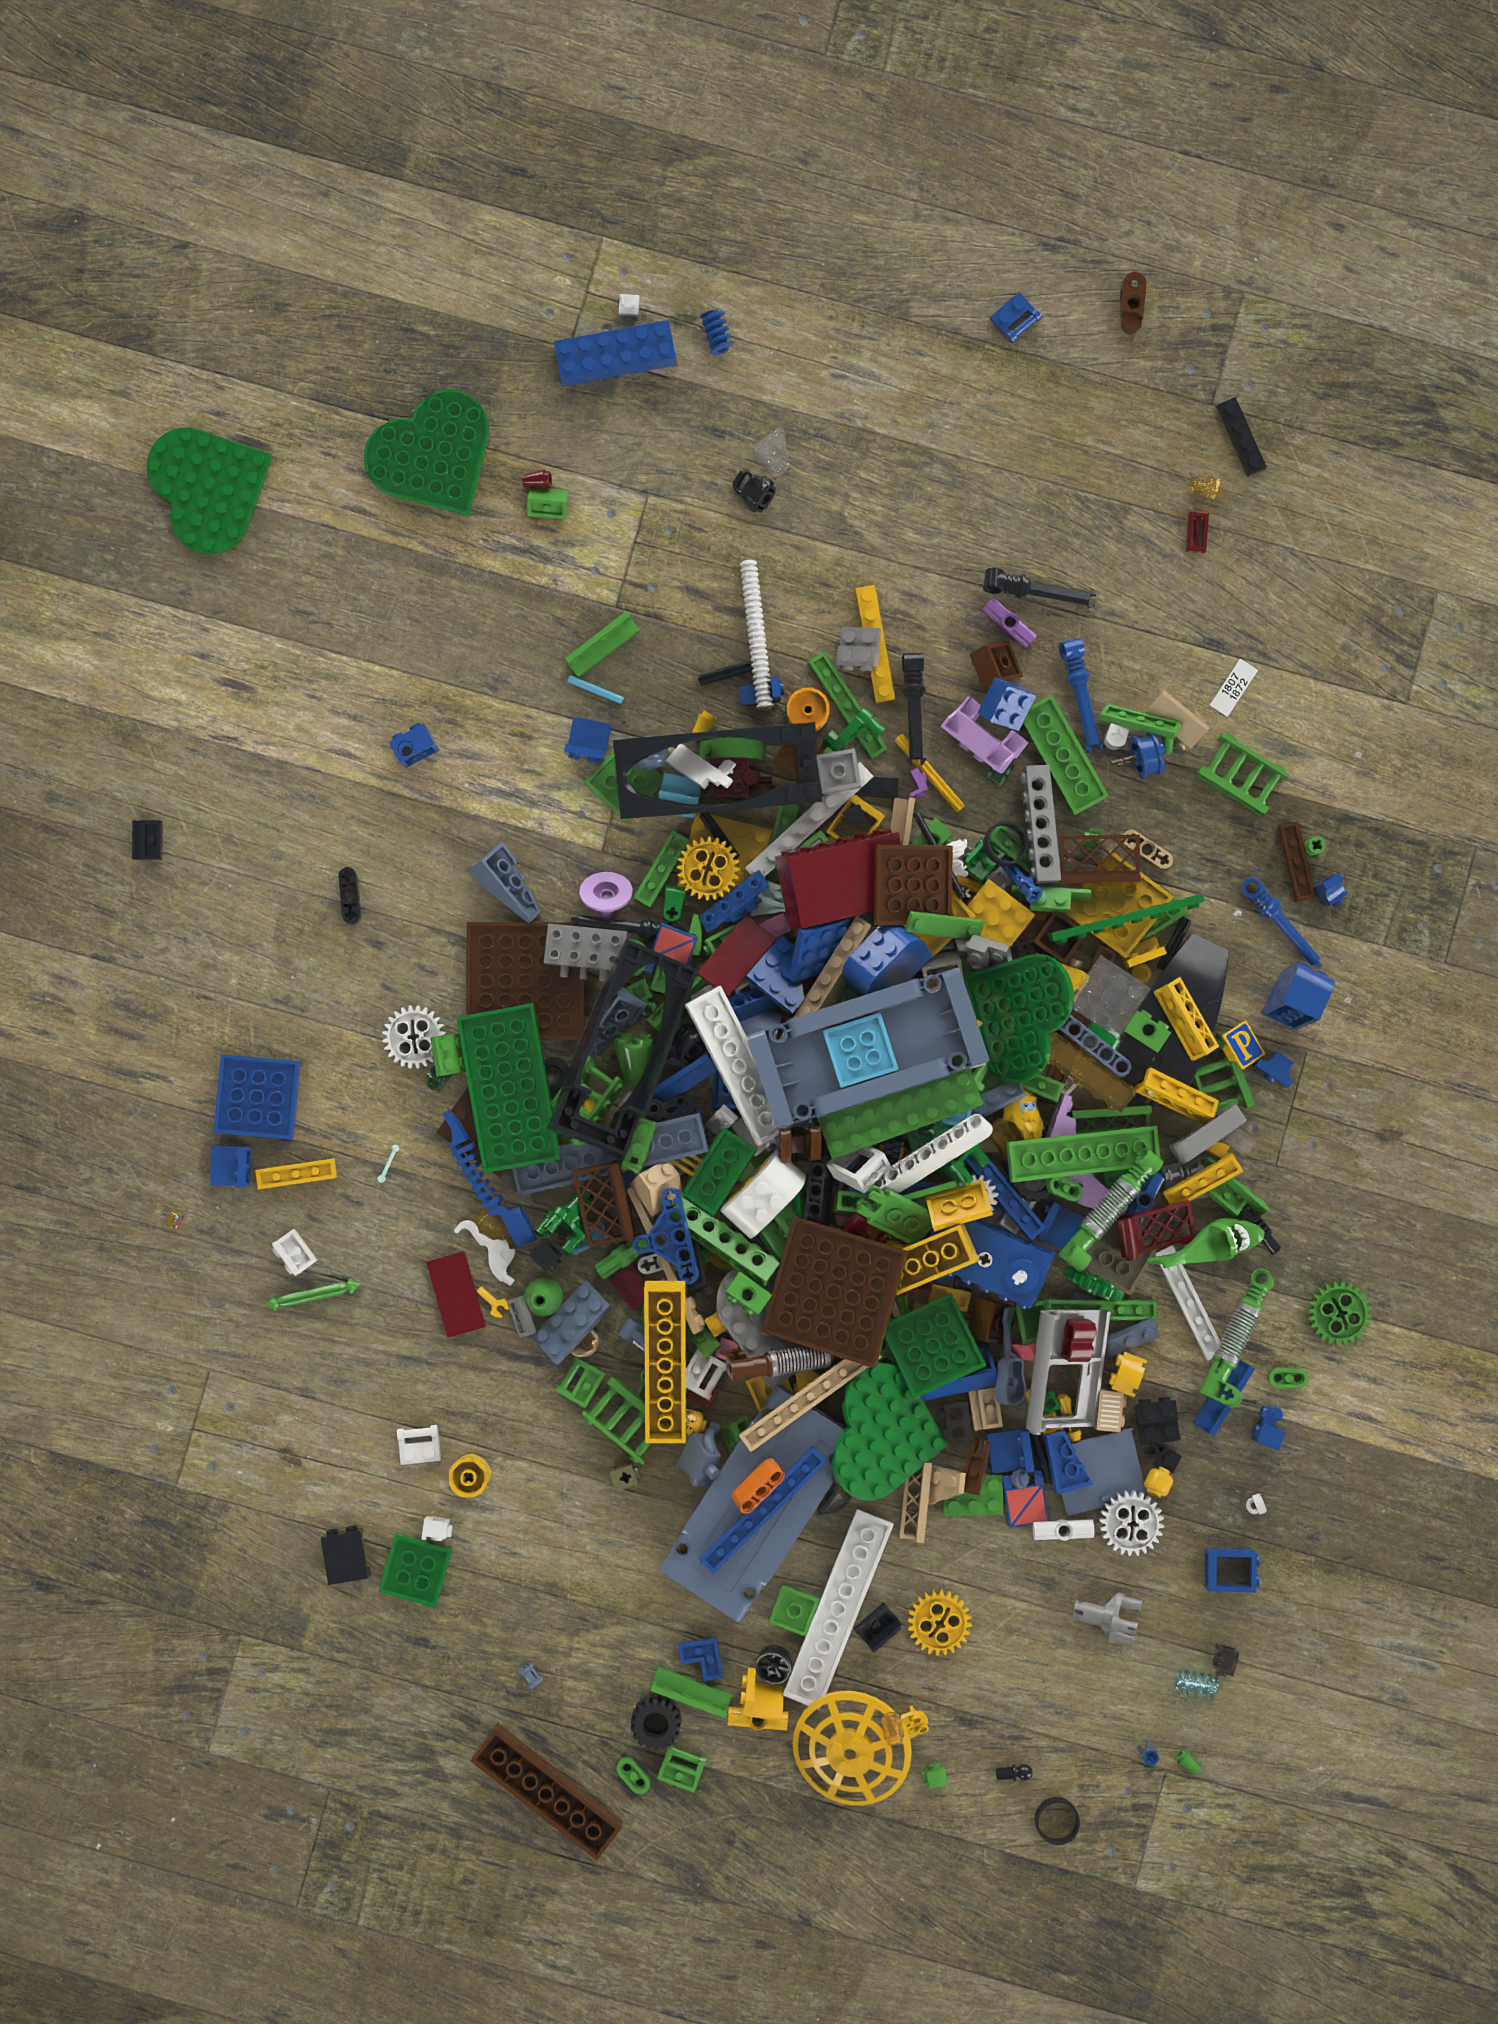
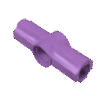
[982,597,1037,649]

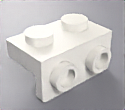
[272,1229,318,1276]

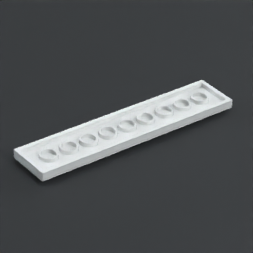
[783,1508,894,1710]

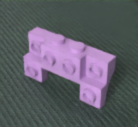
[941,696,1029,774]

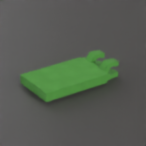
[856,1184,933,1245]

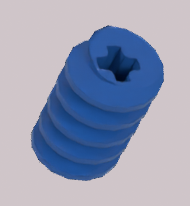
[700,310,733,355]

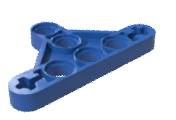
[633,1188,699,1284]

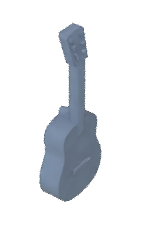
[995,1306,1026,1406]

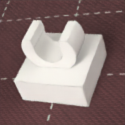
[619,294,640,317]

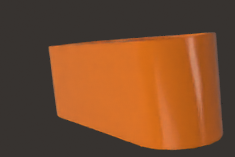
[731,1458,785,1514]

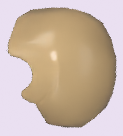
[571,1329,599,1357]

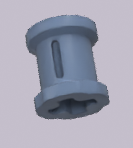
[517,1662,543,1690]

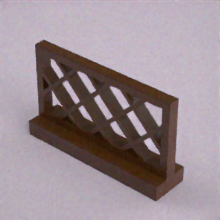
[1060,835,1141,883]
[572,1159,636,1247]

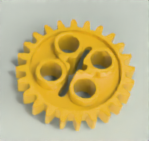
[677,836,741,900]
[907,1589,972,1656]

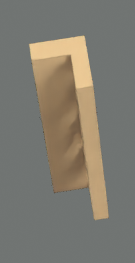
[890,797,915,845]
[899,1460,932,1543]

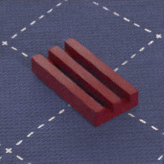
[1185,512,1209,553]

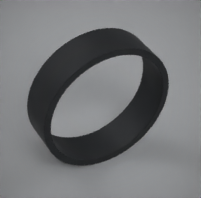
[983,821,1028,866]
[1035,1797,1080,1845]

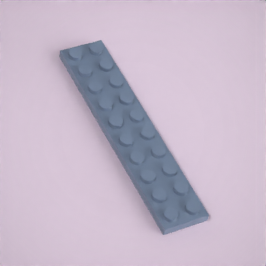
[512,1113,709,1196]

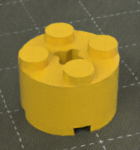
[1108,1351,1147,1397]
[449,1454,491,1498]

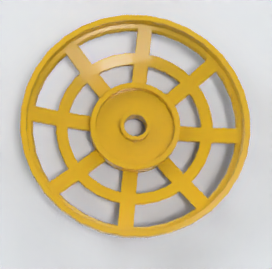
[793,1691,912,1806]

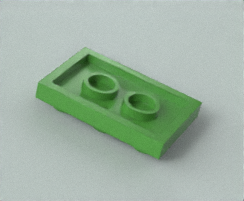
[943,1474,1004,1516]

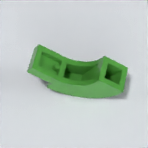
[700,737,766,762]

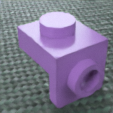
[908,768,928,800]

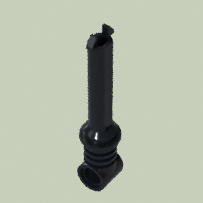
[983,568,1096,609]
[902,653,926,766]
[571,915,686,942]

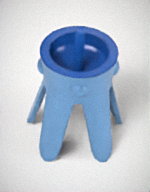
[1137,1740,1159,1766]

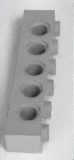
[1020,765,1061,885]

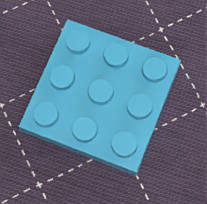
[823,1012,899,1089]

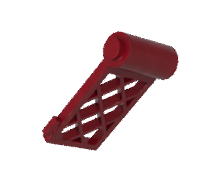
[1114,1200,1196,1261]

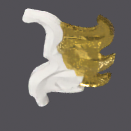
[454,1200,516,1286]

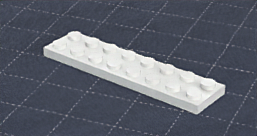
[685,986,792,1146]

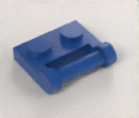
[990,292,1042,344]

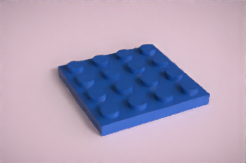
[213,1054,301,1140]

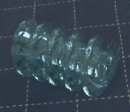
[1175,1669,1219,1701]

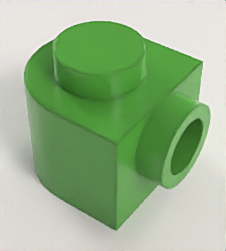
[921,1762,948,1789]

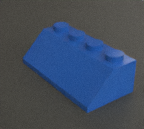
[921,1341,997,1401]

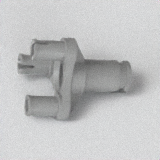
[1072,1592,1142,1647]

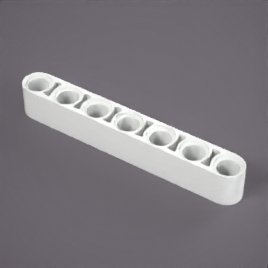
[873,1114,993,1194]

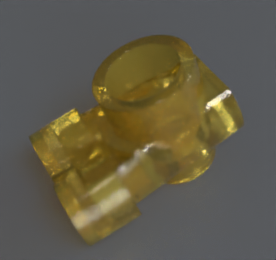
[1190,476,1224,499]

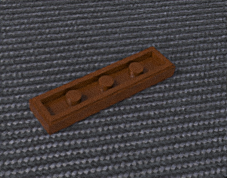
[1277,821,1316,902]

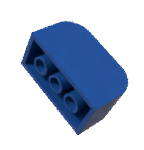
[842,925,933,997]
[1261,962,1335,1030]

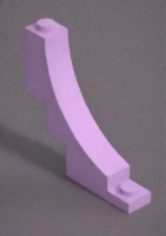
[1045,1093,1128,1216]

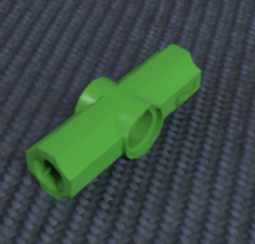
[594,1232,648,1280]

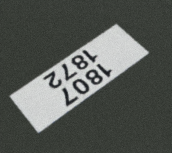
[1210,659,1258,717]

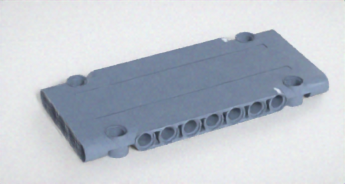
[747,967,989,1129]
[659,1385,846,1622]

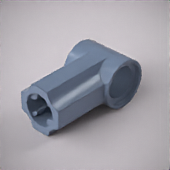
[618,1317,645,1352]

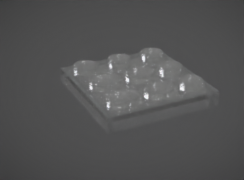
[1072,955,1151,1038]

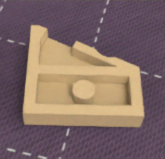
[928,1466,966,1505]

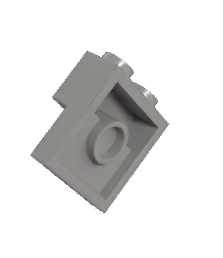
[836,627,881,671]
[964,934,1012,971]

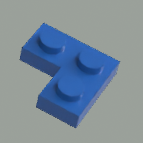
[678,1636,724,1681]

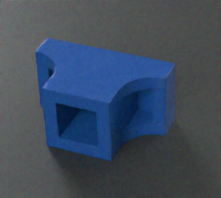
[1252,1051,1294,1088]

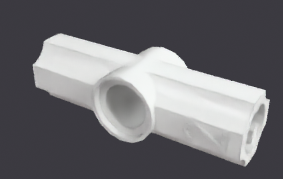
[1032,1519,1094,1541]

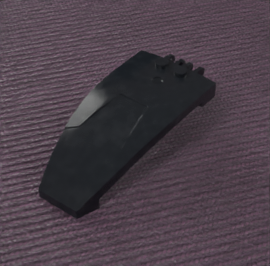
[1108,933,1229,1108]

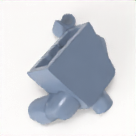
[676,1421,721,1489]

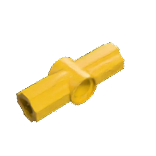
[727,1706,788,1730]

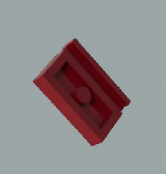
[609,1262,646,1311]

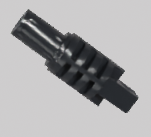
[1240,1204,1281,1255]

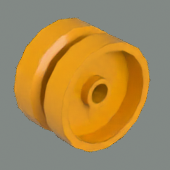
[786,687,830,732]

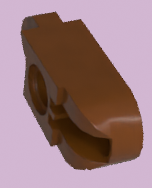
[1120,272,1147,335]

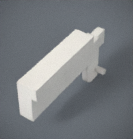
[666,744,736,789]

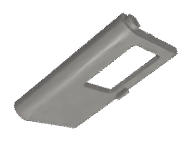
[1026,1309,1111,1435]

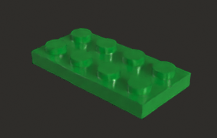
[682,1128,758,1216]

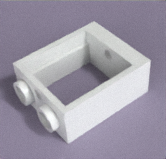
[826,1146,891,1193]

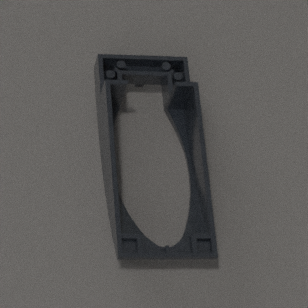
[613,722,822,819]
[547,939,698,1158]

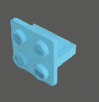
[659,773,701,818]

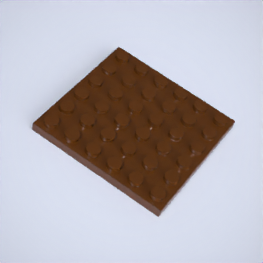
[466,922,585,1040]
[761,1216,908,1368]

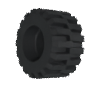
[631,1694,681,1751]

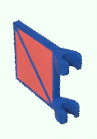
[644,923,698,974]
[1002,1468,1049,1528]

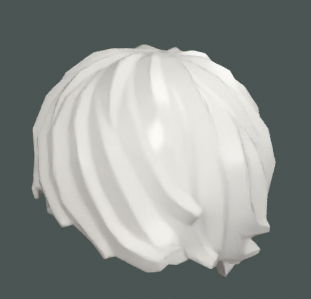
[947,839,971,877]

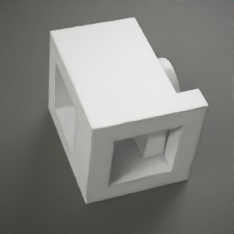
[421,1516,453,1541]

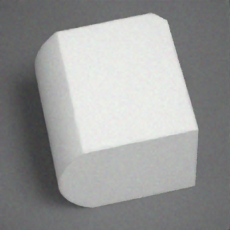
[1103,723,1129,750]

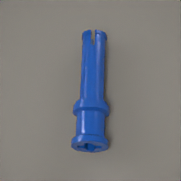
[999,858,1043,903]

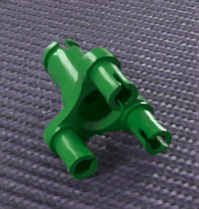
[925,1120,990,1186]
[534,1187,595,1256]

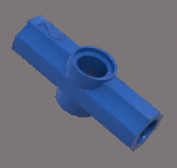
[1126,1173,1165,1224]

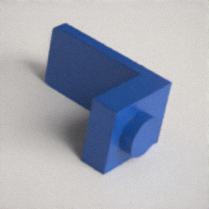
[740,677,784,706]

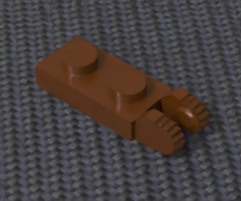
[963,1437,991,1496]

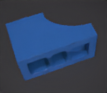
[1314,873,1347,907]

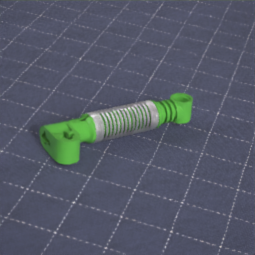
[1058,1148,1163,1272]
[1199,1268,1274,1408]

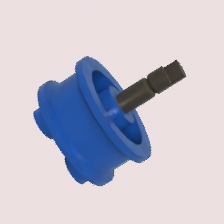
[1110,733,1166,779]

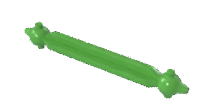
[264,1278,361,1312]

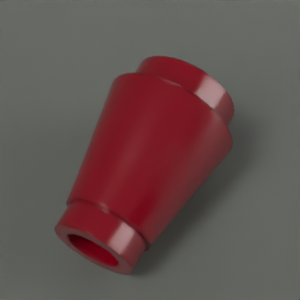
[522,469,552,489]

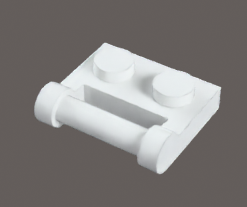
[686,1348,727,1401]
[397,1425,441,1465]

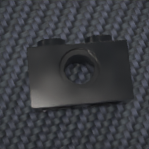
[529,1238,562,1272]

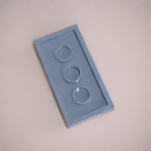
[532,1280,613,1365]

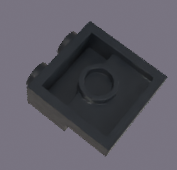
[1134,1397,1181,1445]

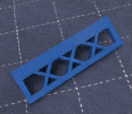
[653,1053,718,1102]
[1192,1360,1255,1437]

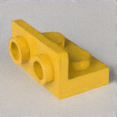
[1121,937,1167,969]

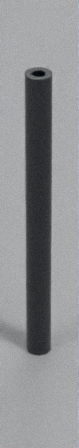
[913,812,966,900]

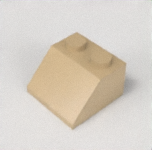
[630,1161,682,1217]

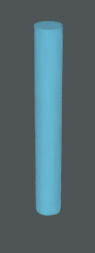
[567,675,624,705]

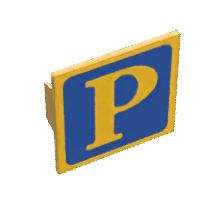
[1222,1020,1265,1070]

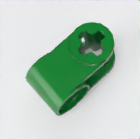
[663,885,686,924]

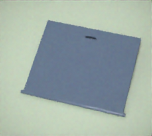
[1062,1427,1147,1516]

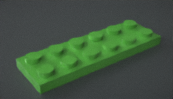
[1023,694,1109,816]

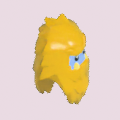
[1003,1088,1044,1142]

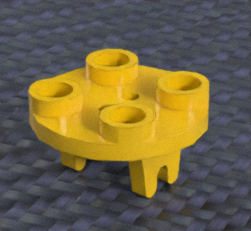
[890,1705,929,1744]

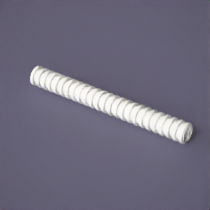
[740,560,774,711]

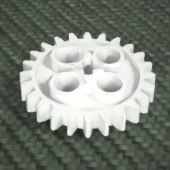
[382,1005,447,1069]
[1099,1490,1164,1556]

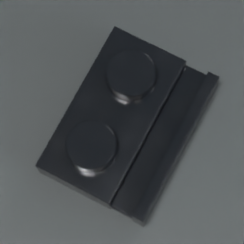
[132,820,163,860]

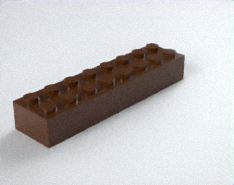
[470,1722,623,1861]

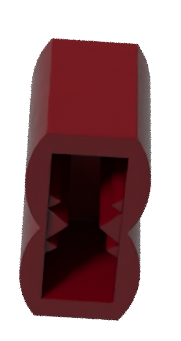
[1061,1319,1097,1362]

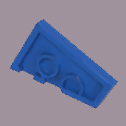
[1043,1430,1094,1494]

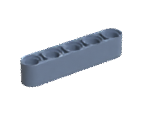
[1058,1015,1131,1077]

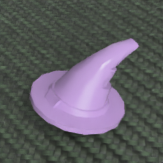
[579,872,632,919]

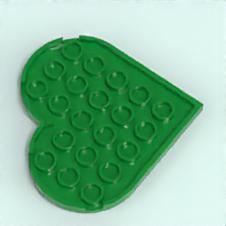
[364,389,489,517]
[147,428,273,555]
[963,954,1074,1083]
[832,1363,948,1501]

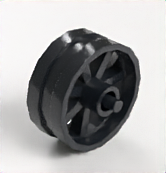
[756,1645,793,1684]

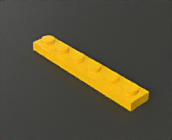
[855,585,895,704]

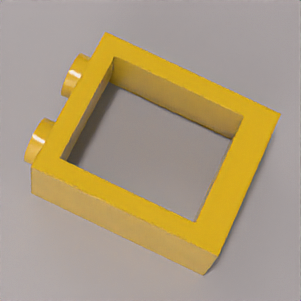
[826,794,885,842]

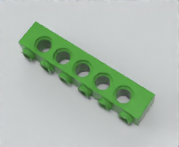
[671,1196,780,1288]

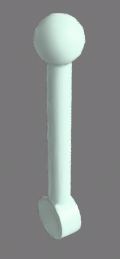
[377,1145,399,1183]

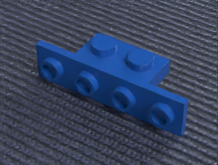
[699,870,770,933]

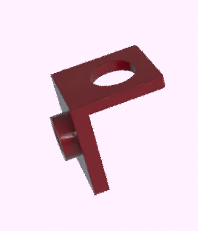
[686,1383,718,1410]

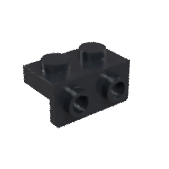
[854,1602,903,1652]

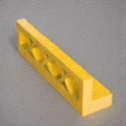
[1154,977,1219,1061]
[1134,1067,1219,1124]

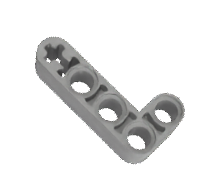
[1168,1103,1247,1163]

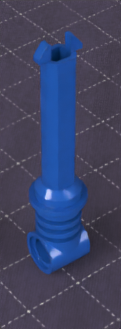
[1059,638,1104,753]
[1242,876,1322,969]

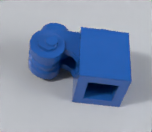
[1252,1405,1286,1451]

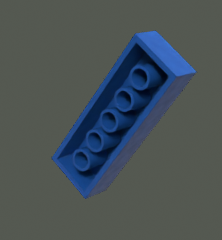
[554,320,677,386]

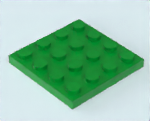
[885,1293,986,1399]

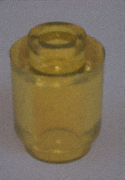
[881,1712,904,1745]

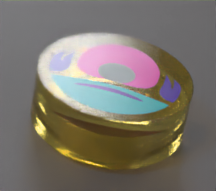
[166,1209,184,1230]

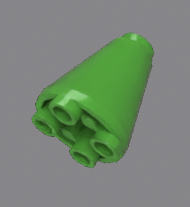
[613,1033,653,1089]
[524,1277,564,1317]

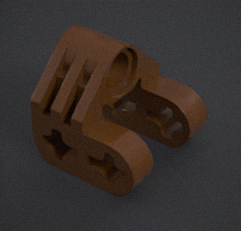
[778,1125,821,1163]

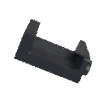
[321,1525,371,1585]

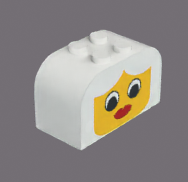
[721,1149,806,1239]

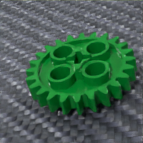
[1062,1266,1125,1302]

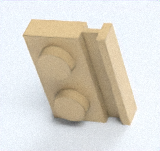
[968,1386,1003,1431]

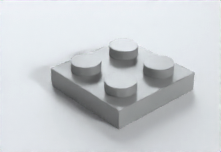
[816,748,862,795]

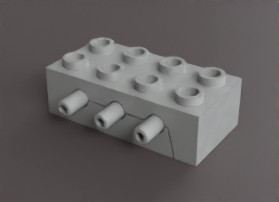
[544,924,629,982]

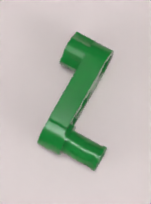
[822,708,886,752]

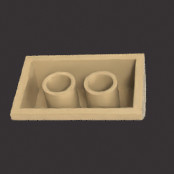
[1144,690,1210,752]

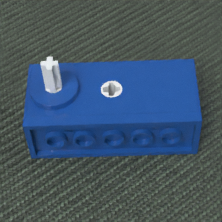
[929,1219,1057,1309]

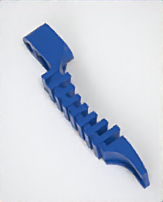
[442,1110,537,1248]

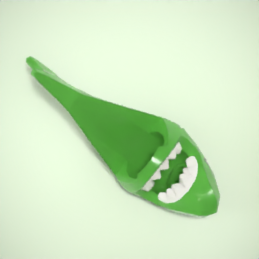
[1147,1218,1265,1268]

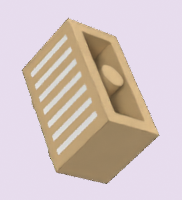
[1094,1388,1127,1432]

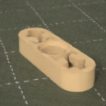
[1121,830,1173,870]

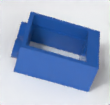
[1204,1547,1260,1593]

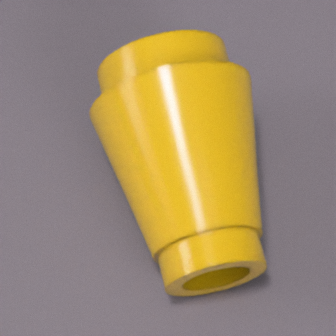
[692,710,717,741]

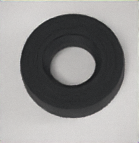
[544,1057,569,1092]

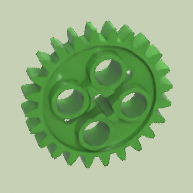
[1306,1281,1373,1346]

